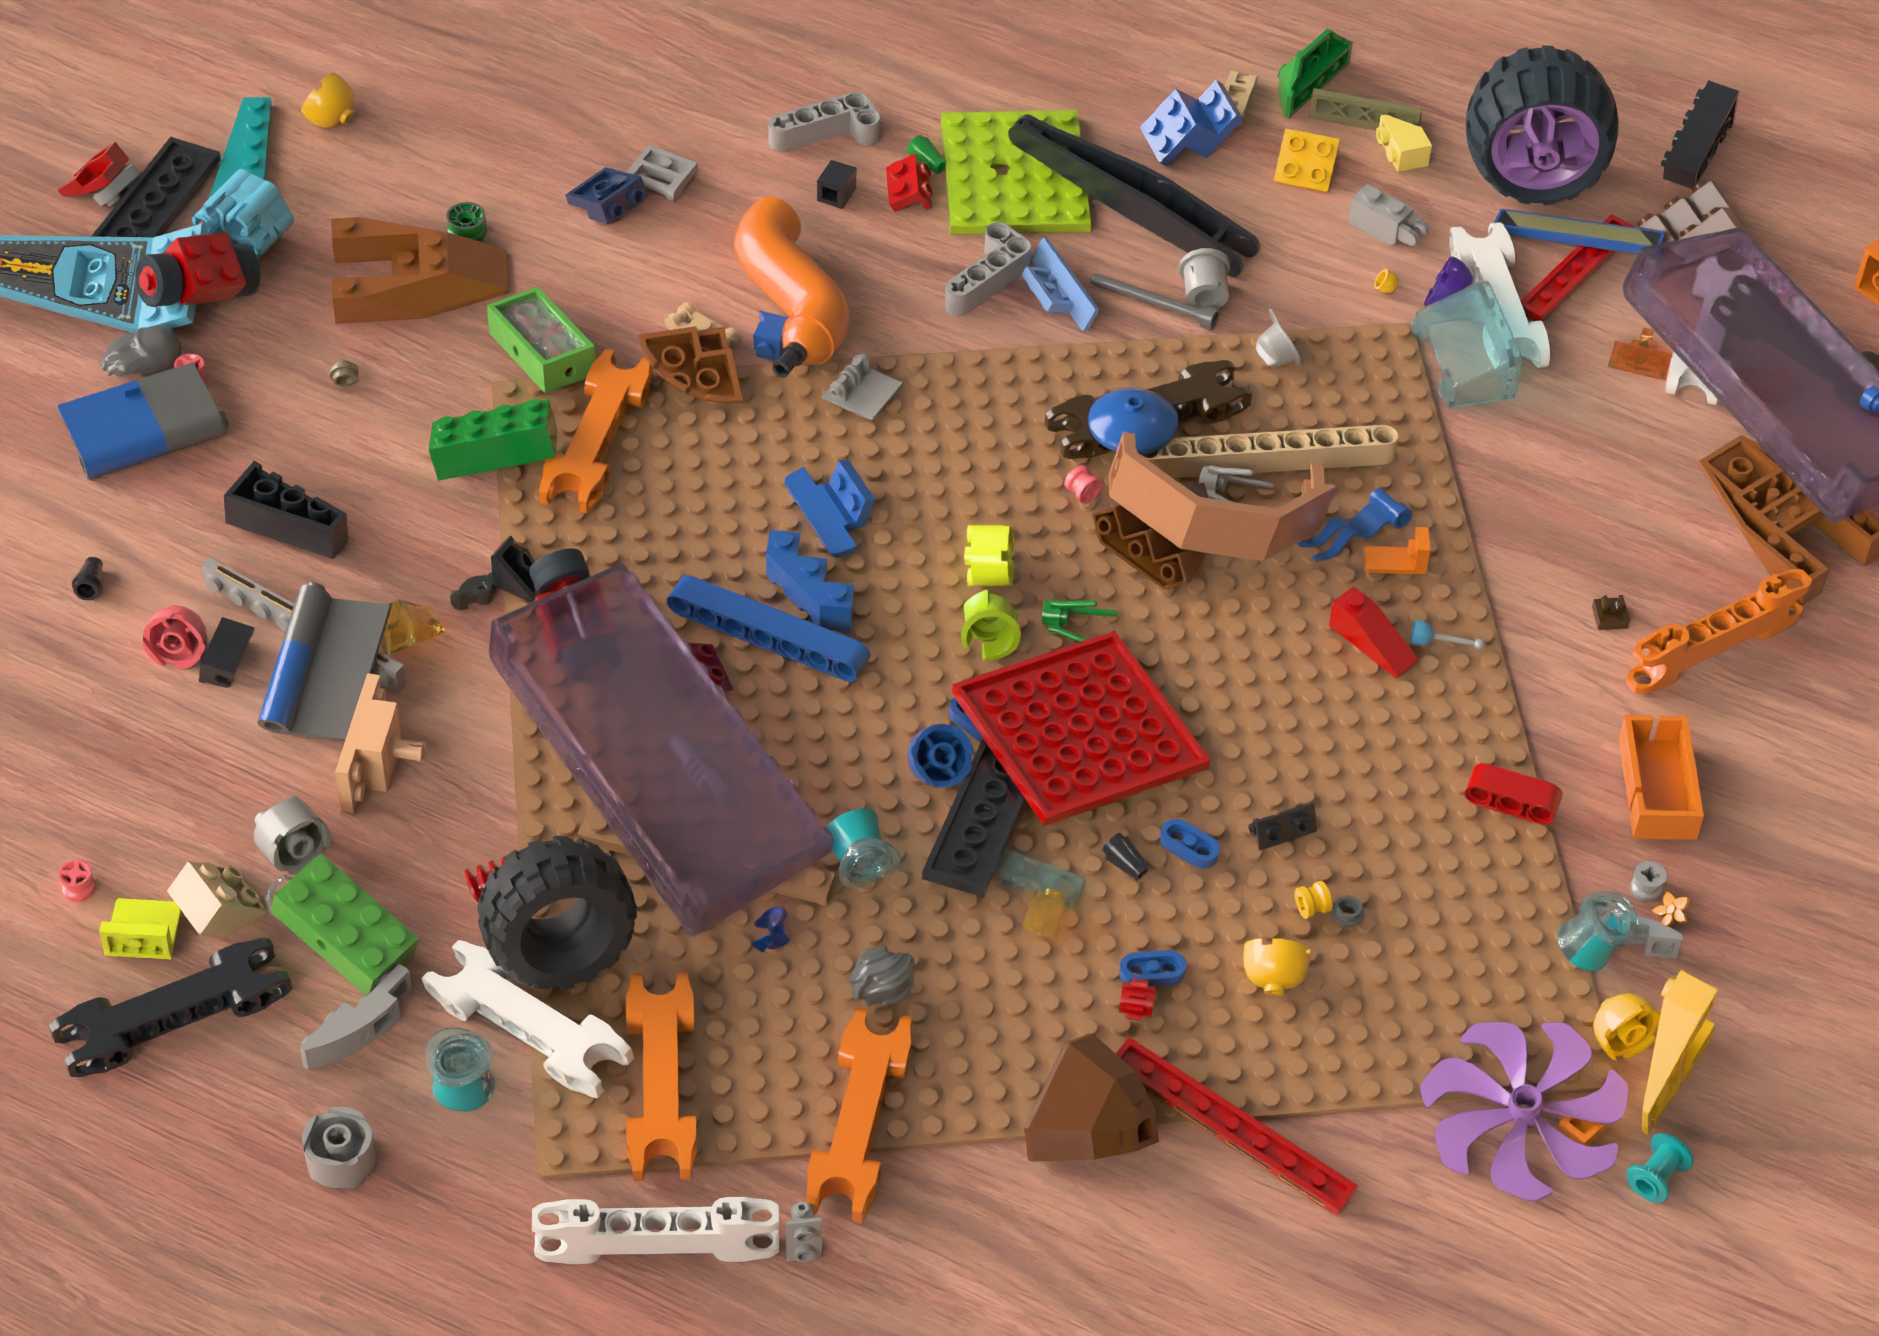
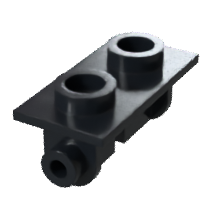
[1248,803,1317,851]

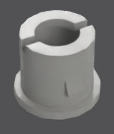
[1179,248,1230,309]

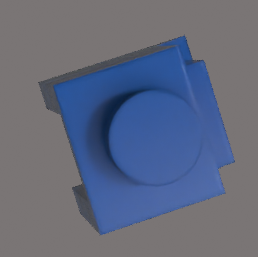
[753,310,789,361]

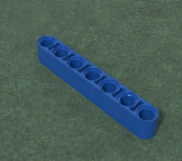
[666,575,871,682]

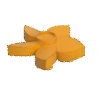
[1652,891,1690,927]

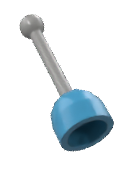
[1410,619,1486,651]

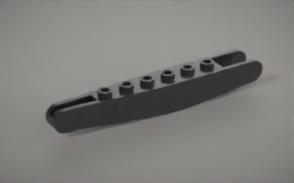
[1008,114,1260,277]

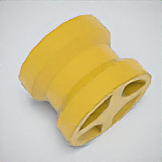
[1295,881,1332,919]

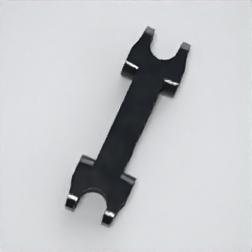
[49,938,292,1077]

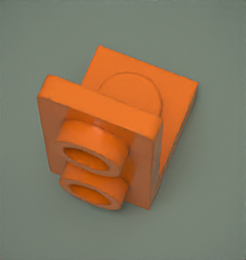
[1363,527,1431,574]

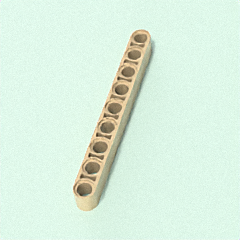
[1139,425,1398,478]

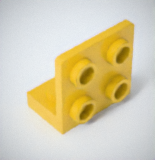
[1274,128,1340,193]

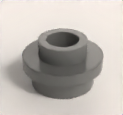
[1331,895,1365,927]

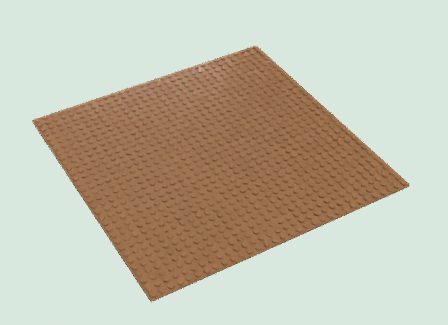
[492,323,1618,1180]

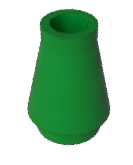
[906,135,947,174]

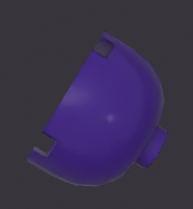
[1423,256,1477,314]

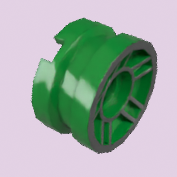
[446,202,487,242]

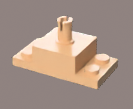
[335,673,426,814]

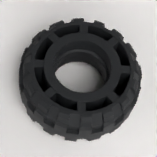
[477,836,637,990]

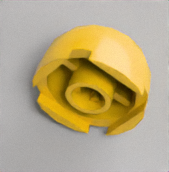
[301,72,354,129]
[1243,938,1311,996]
[1593,993,1661,1060]

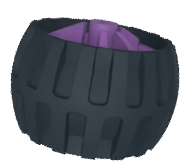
[1466,45,1619,205]

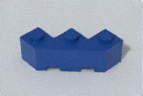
[766,530,854,632]

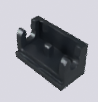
[198,617,255,688]

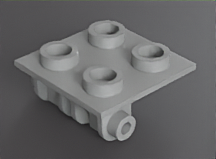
[822,353,903,420]

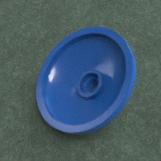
[1088,388,1178,454]

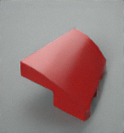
[57,142,129,196]

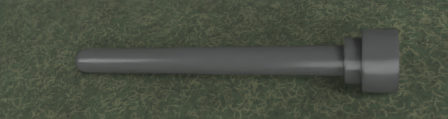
[1090,274,1220,331]

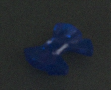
[752,907,790,952]

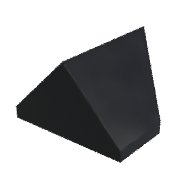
[491,536,539,602]

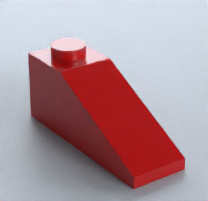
[1329,586,1418,679]

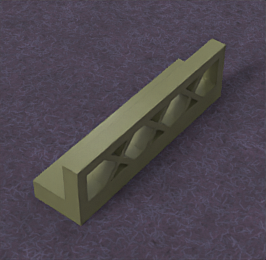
[1309,88,1422,131]

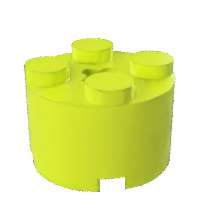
[964,525,1015,586]

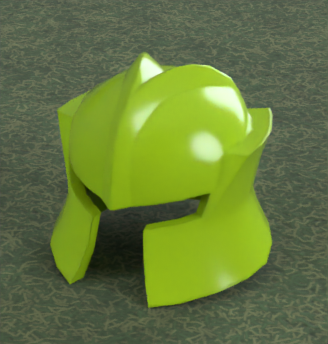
[961,590,1021,661]

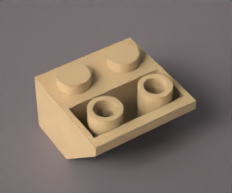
[167,861,268,937]

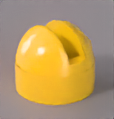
[1374,269,1399,294]

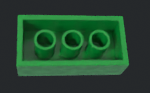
[428,399,558,481]

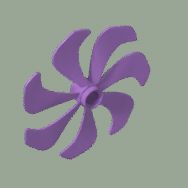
[1420,1022,1628,1202]

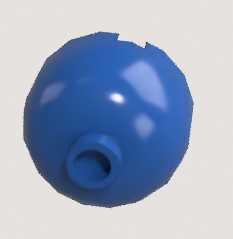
[908,724,973,788]

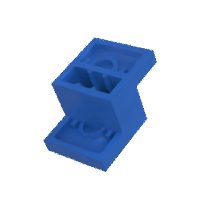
[1140,80,1243,166]

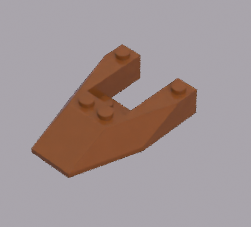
[331,217,509,324]
[1698,435,1879,605]

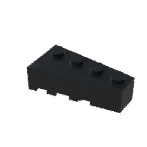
[1661,80,1739,189]
[223,461,348,559]

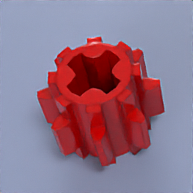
[1119,978,1156,1021]

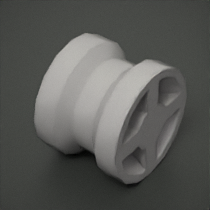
[1630,861,1667,902]

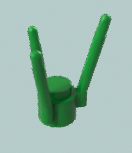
[1041,600,1118,642]

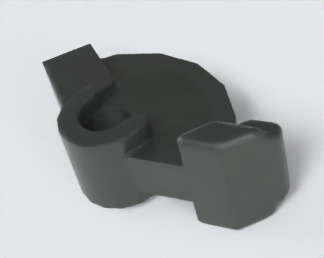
[450,572,497,610]

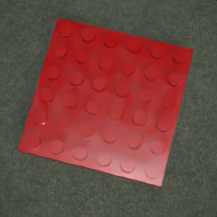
[951,631,1211,826]

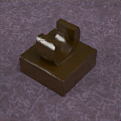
[1592,594,1630,630]

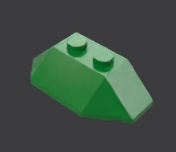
[1277,29,1353,119]

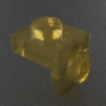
[1022,888,1068,939]

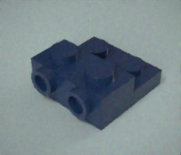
[565,167,648,224]

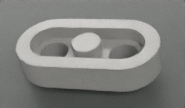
[93,163,140,207]

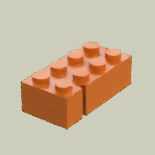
[1618,715,1704,840]

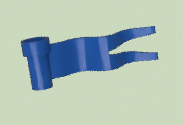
[1297,488,1412,562]

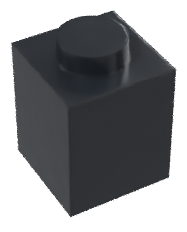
[817,160,857,209]

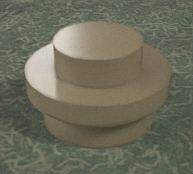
[329,361,359,387]

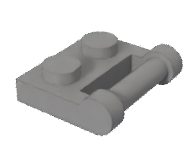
[626,145,698,202]

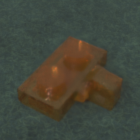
[1608,327,1672,380]

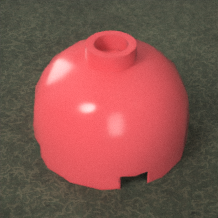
[142,605,207,669]

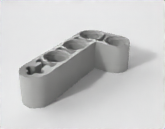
[768,92,880,152]
[945,222,1031,316]

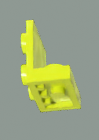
[99,898,182,959]

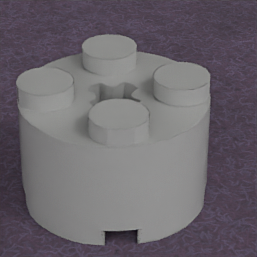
[254,796,331,875]
[302,1106,376,1189]

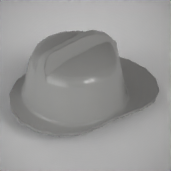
[1256,308,1301,367]

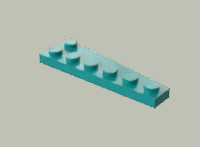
[209,97,272,198]

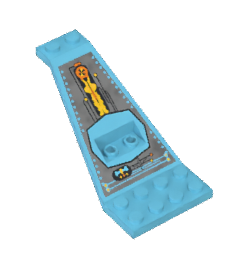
[0,224,208,333]

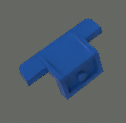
[785,460,876,558]

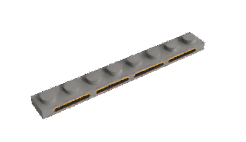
[202,557,406,693]

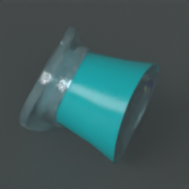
[822,808,901,889]
[1557,891,1638,971]
[425,1027,495,1111]

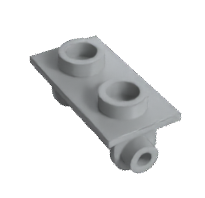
[786,1201,822,1262]

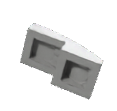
[1615,911,1683,959]

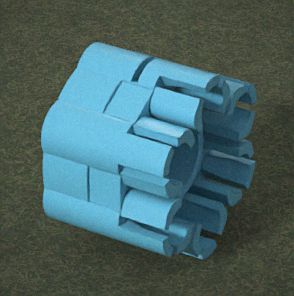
[192,169,294,259]

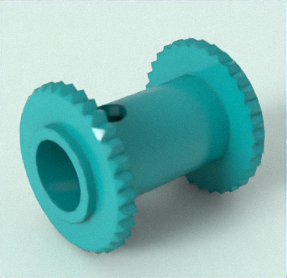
[1626,1133,1694,1203]

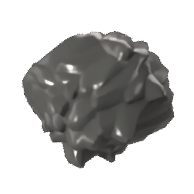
[848,946,916,1007]

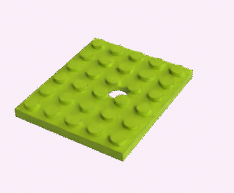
[941,110,1091,235]

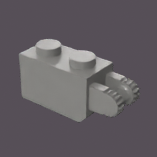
[1348,184,1430,246]

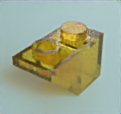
[381,599,444,656]

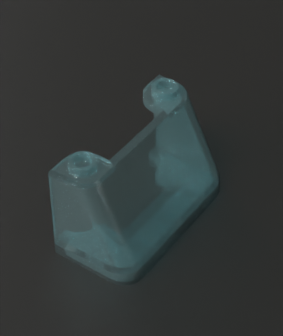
[1411,281,1522,409]

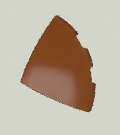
[638,326,743,404]

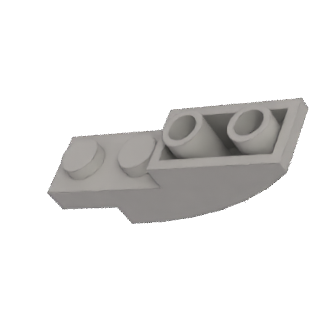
[300,964,412,1070]

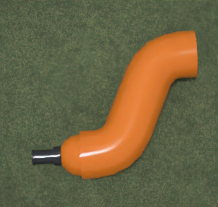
[734,196,850,378]

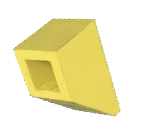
[1376,115,1432,172]

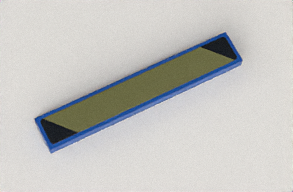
[1494,209,1665,257]

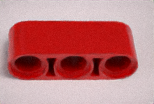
[1464,763,1562,825]

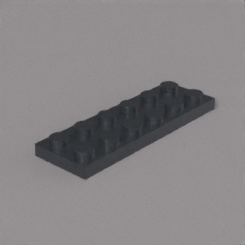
[91,137,221,238]
[922,738,1026,897]

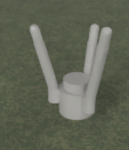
[1198,465,1274,502]

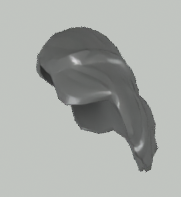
[100,325,182,377]

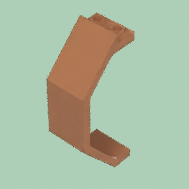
[1108,432,1337,561]

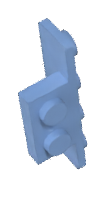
[1022,238,1099,331]

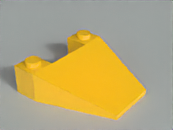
[1642,970,1718,1135]

